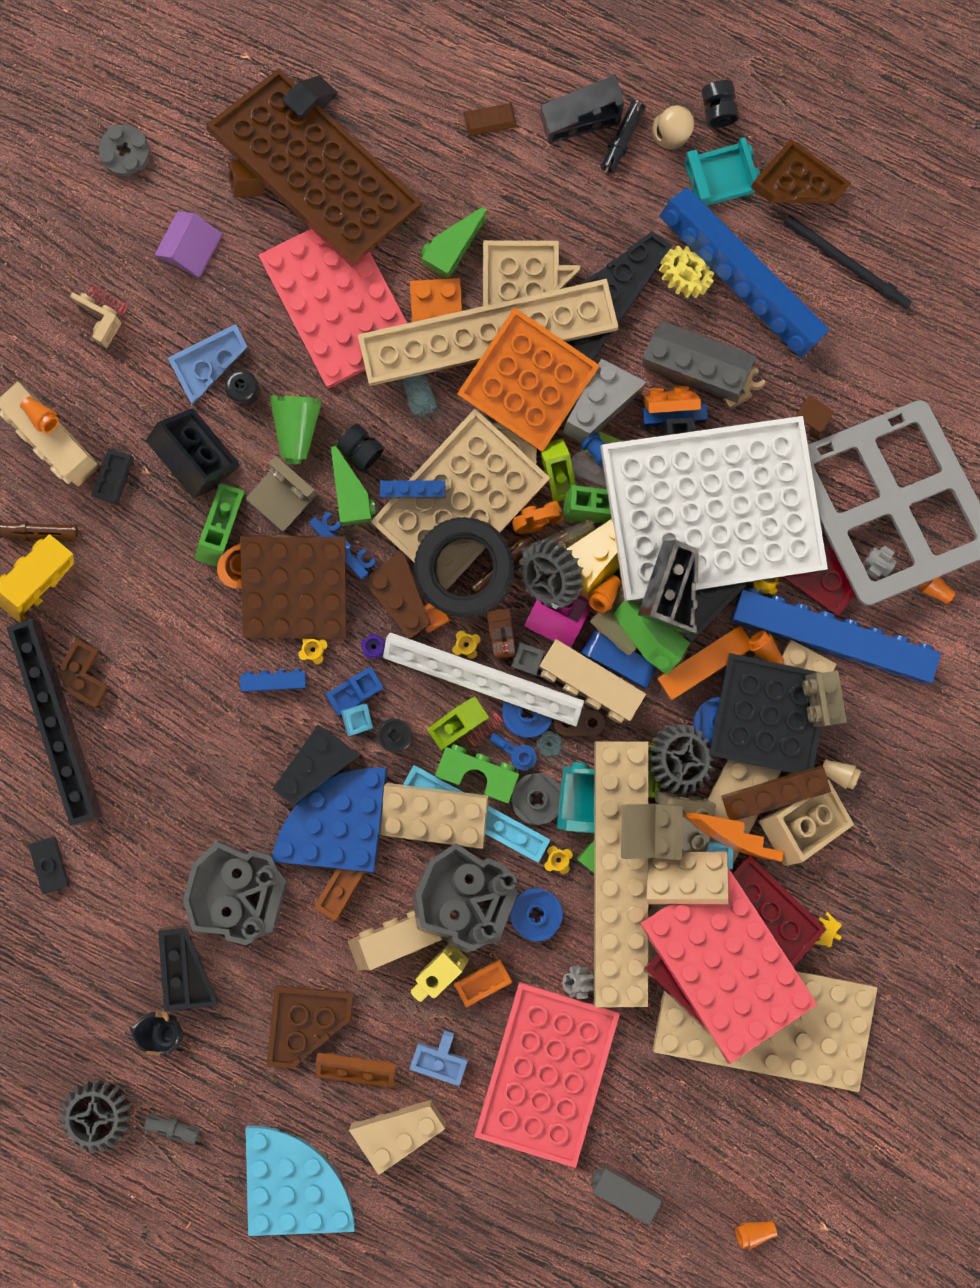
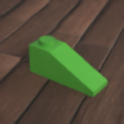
[420,207,487,279]
[331,446,377,526]
[195,483,244,567]
[564,485,612,523]
[613,600,690,675]

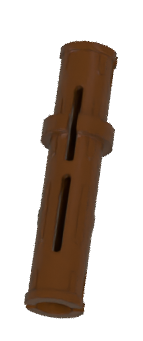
[0,521,79,541]
[469,533,535,594]

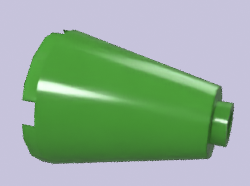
[270,395,322,464]

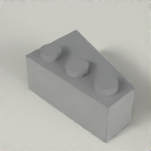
[563,359,647,443]

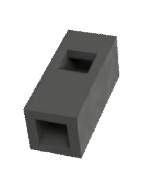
[590,1163,662,1225]

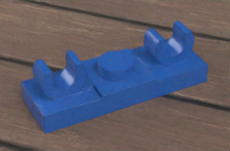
[309,512,376,581]

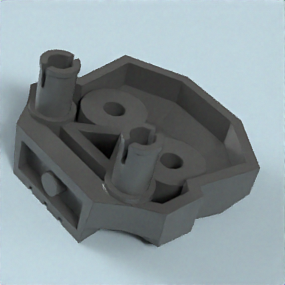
[183,841,288,946]
[412,843,518,953]

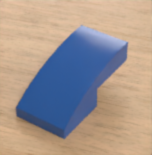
[325,666,384,717]

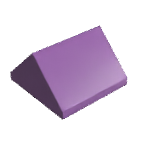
[154,211,222,278]

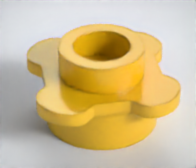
[753,577,779,595]
[452,631,481,659]
[299,639,327,664]
[544,846,573,874]

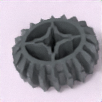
[518,539,585,609]
[648,724,716,795]
[58,1079,131,1154]

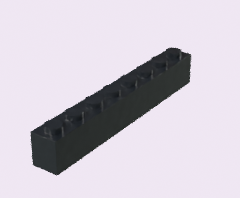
[6,619,103,826]

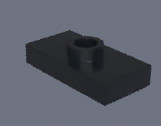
[91,448,134,505]
[28,836,70,894]

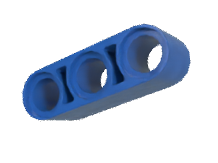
[581,631,657,689]

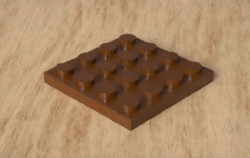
[240,535,347,639]

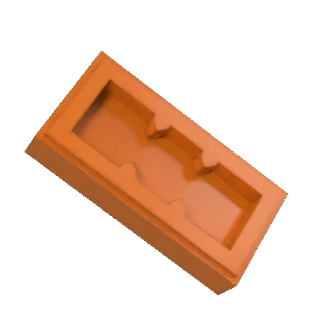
[454,958,512,1007]

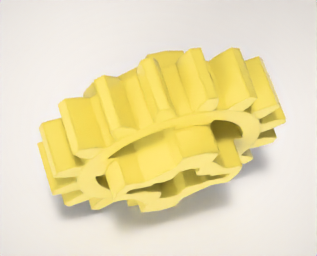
[659,246,714,298]

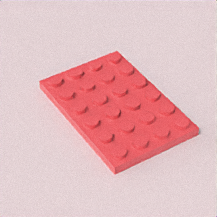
[258,229,407,389]
[640,868,818,1064]
[474,981,620,1168]

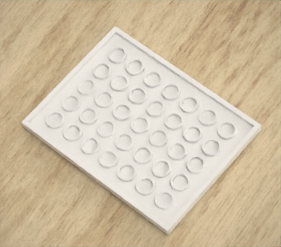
[600,416,828,601]

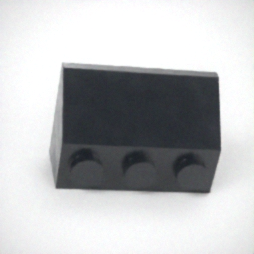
[145,408,240,499]

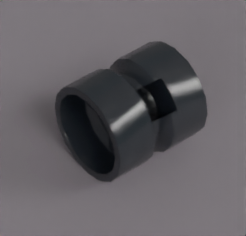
[701,80,739,128]
[336,423,385,472]
[377,718,413,753]

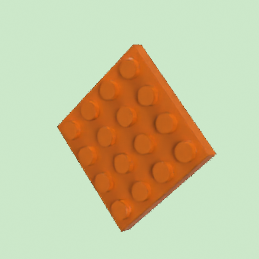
[457,307,600,452]

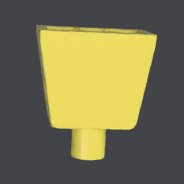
[411,944,469,1002]

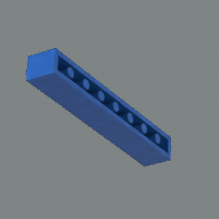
[659,187,830,358]
[730,588,941,684]

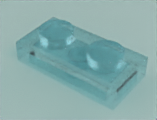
[401,374,437,417]

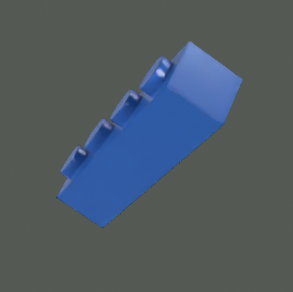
[642,402,708,427]
[380,480,446,498]
[240,669,307,692]

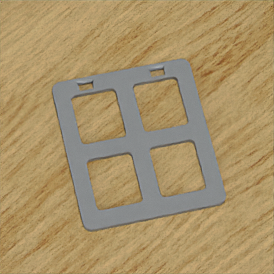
[808,400,980,606]

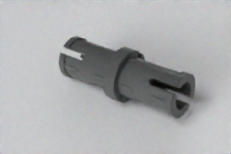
[144,1114,200,1146]

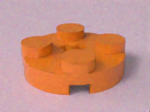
[512,501,564,535]

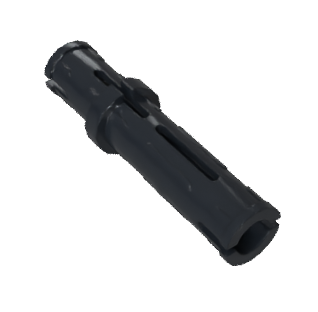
[600,100,646,174]

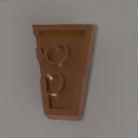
[363,550,431,640]

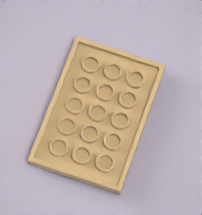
[371,409,550,591]

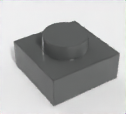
[511,643,544,676]

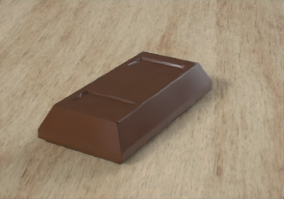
[463,103,517,136]

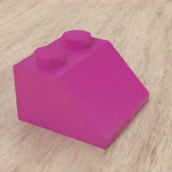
[524,594,591,648]

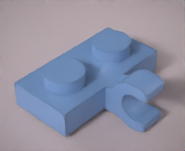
[409,1030,468,1086]

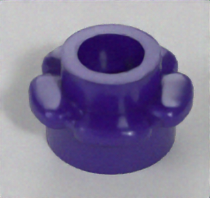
[361,634,386,659]

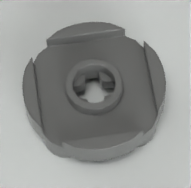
[98,125,151,177]
[511,773,561,825]

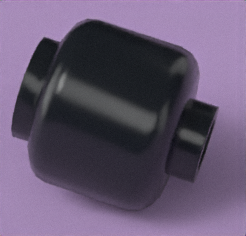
[225,370,260,406]

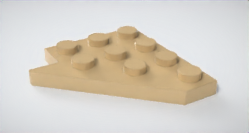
[483,241,580,306]

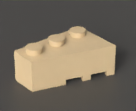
[348,910,442,970]
[349,1100,446,1175]

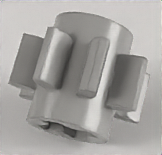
[864,546,897,578]
[563,966,594,999]

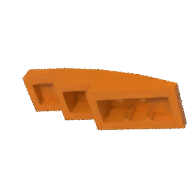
[657,625,751,701]
[685,812,784,862]

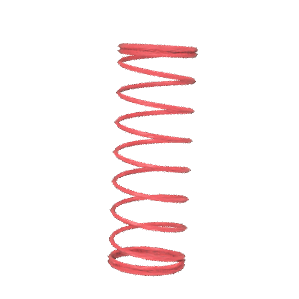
[88,286,127,315]
[467,712,504,747]

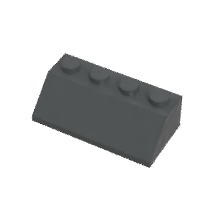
[642,321,757,403]

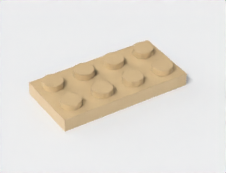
[380,783,488,849]

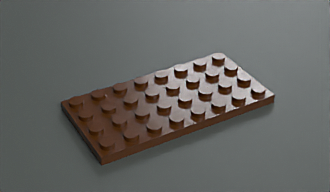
[206,68,422,267]

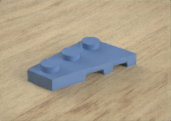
[168,324,248,405]

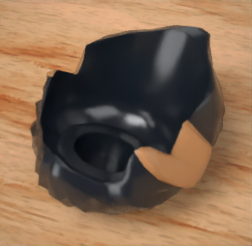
[130,1011,183,1056]

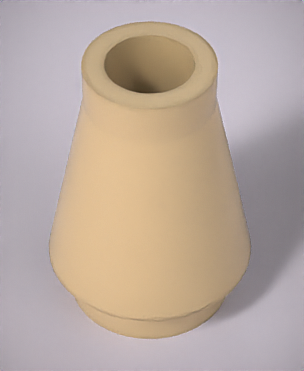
[823,759,861,790]

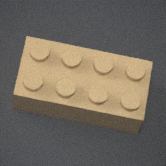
[0,382,100,487]
[538,639,646,724]

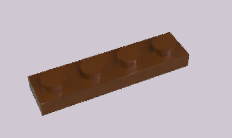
[721,765,831,821]

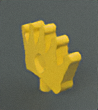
[815,912,842,947]

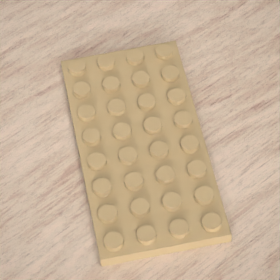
[652,970,877,1092]

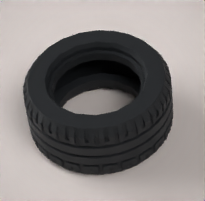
[414,517,514,617]

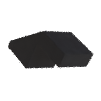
[282,75,338,120]

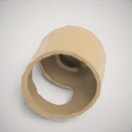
[652,105,694,150]

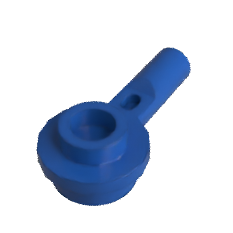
[489,733,537,770]

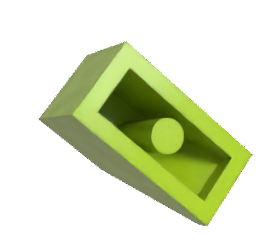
[540,438,576,502]
[427,696,489,750]

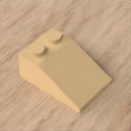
[759,780,854,866]

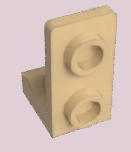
[70,292,122,349]

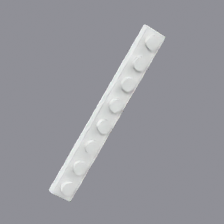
[383,632,584,726]

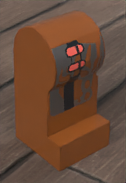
[486,608,515,660]

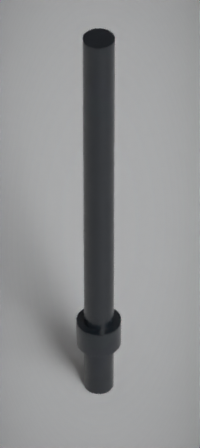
[784,214,913,310]

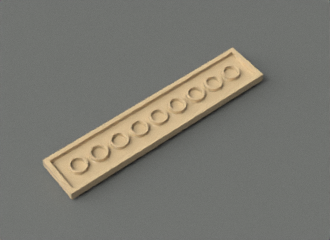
[358,279,618,386]
[594,741,648,1008]

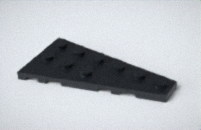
[566,231,673,361]

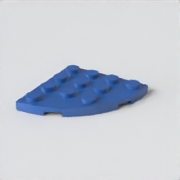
[272,768,388,873]

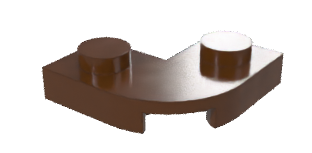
[60,638,110,708]

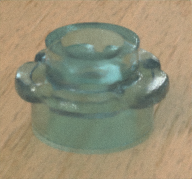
[536,731,562,757]

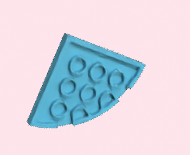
[246,1125,355,1236]

